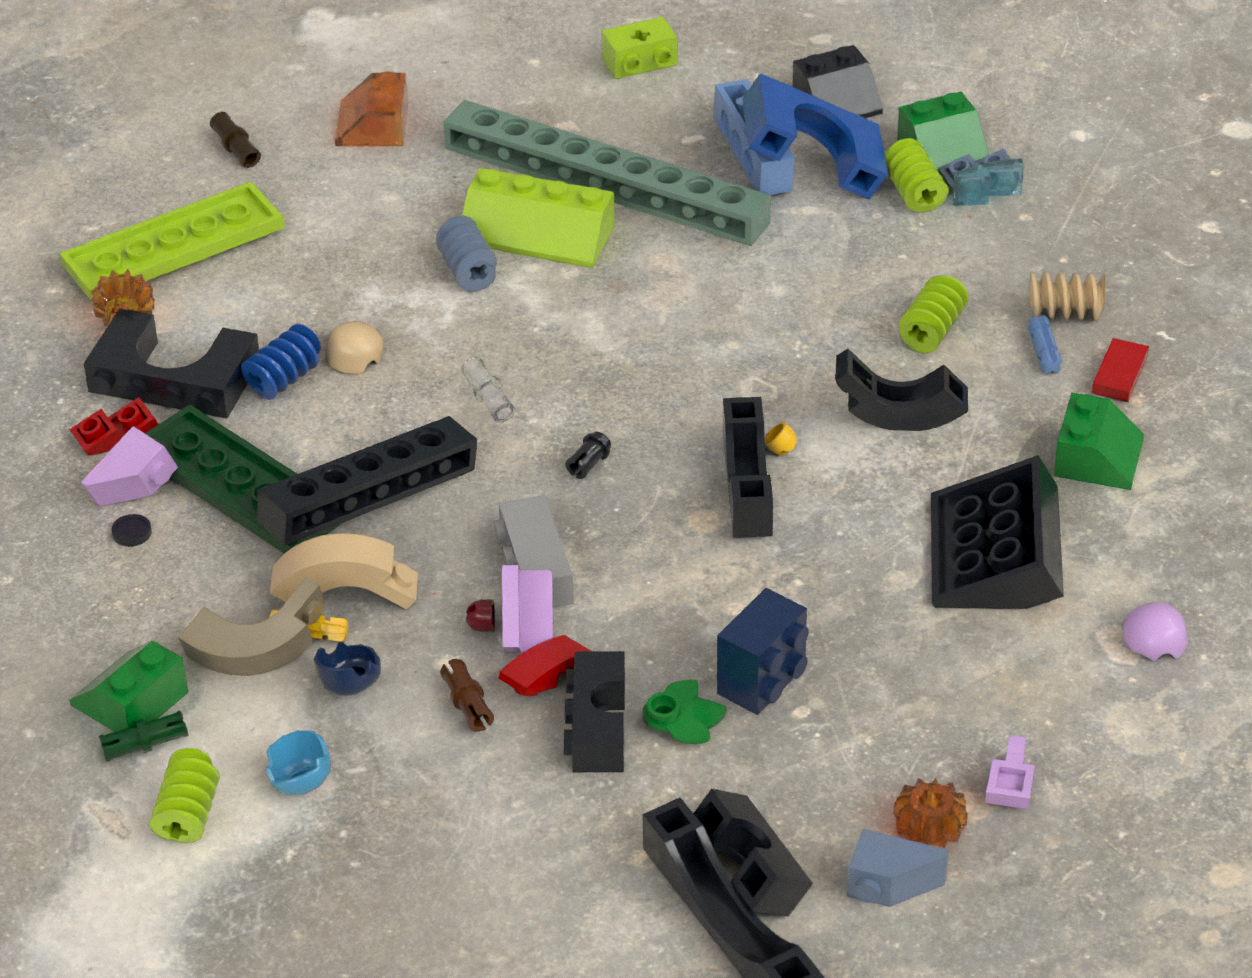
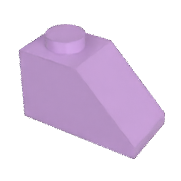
[80,426,178,506]

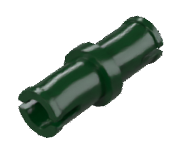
[99,710,189,762]

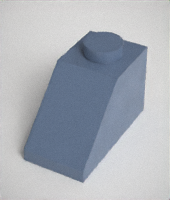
[847,829,949,907]

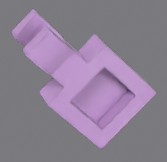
[985,735,1035,809]

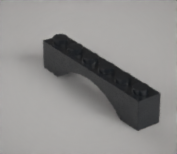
[642,797,824,978]

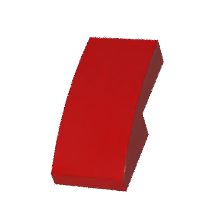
[69,397,159,456]
[498,635,591,696]

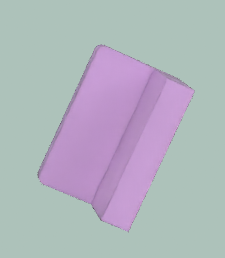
[502,565,553,653]

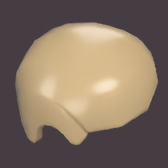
[326,321,385,374]

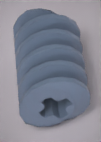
[436,216,497,291]

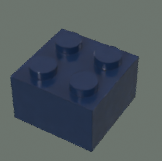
[717,588,809,715]

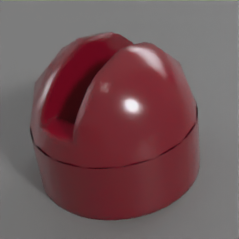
[466,599,495,632]

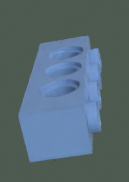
[713,79,795,196]

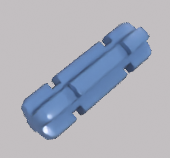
[1028,315,1062,374]

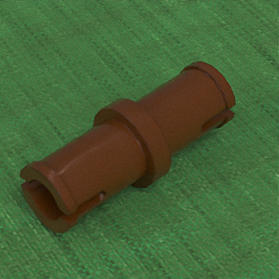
[440,659,494,732]

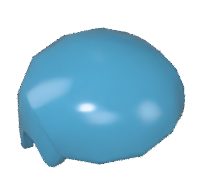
[265,730,331,795]

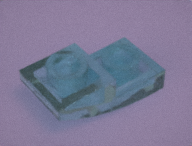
[952,158,1024,206]

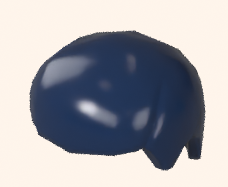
[314,642,381,696]

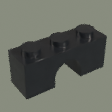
[564,651,625,773]
[694,788,813,917]

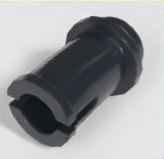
[565,431,611,479]

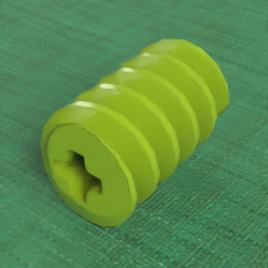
[885,138,949,212]
[898,275,969,353]
[148,748,220,843]

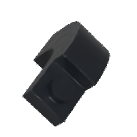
[835,348,968,431]

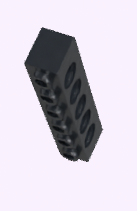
[257,416,478,546]

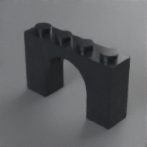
[83,308,259,419]

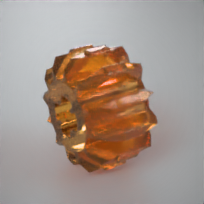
[92,269,155,327]
[893,777,968,849]

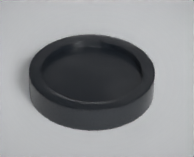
[111,514,152,547]

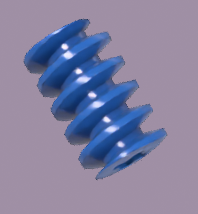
[241,323,321,400]

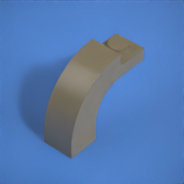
[178,577,326,676]

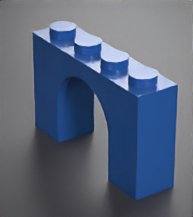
[742,73,888,200]

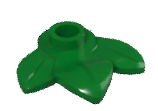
[643,680,727,745]

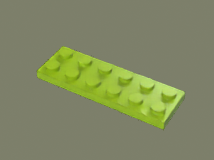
[59,181,285,302]

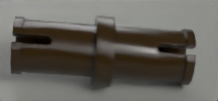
[210,111,261,168]

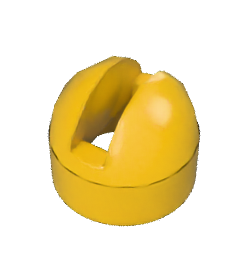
[765,421,797,455]

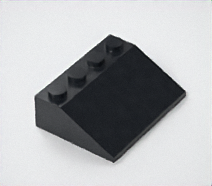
[931,455,1064,609]

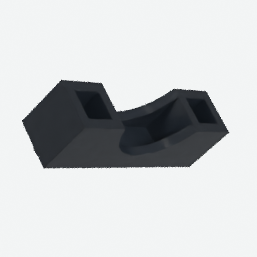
[722,397,773,538]

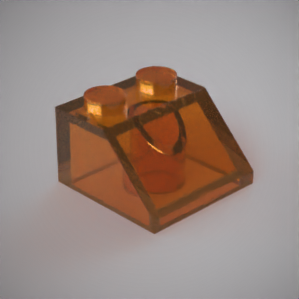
[335,71,408,146]

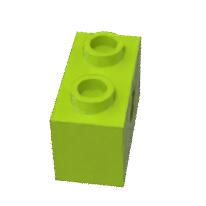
[601,16,678,79]

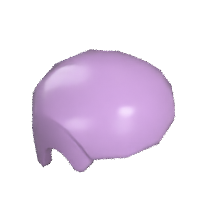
[1123,602,1188,661]

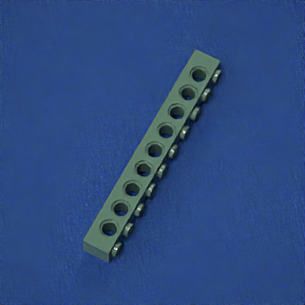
[443,100,771,246]

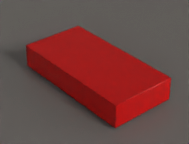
[1092,338,1149,402]

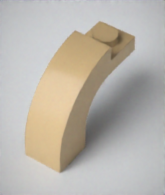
[270,533,418,610]

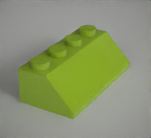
[462,168,615,268]

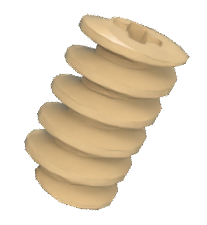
[1028,272,1106,320]

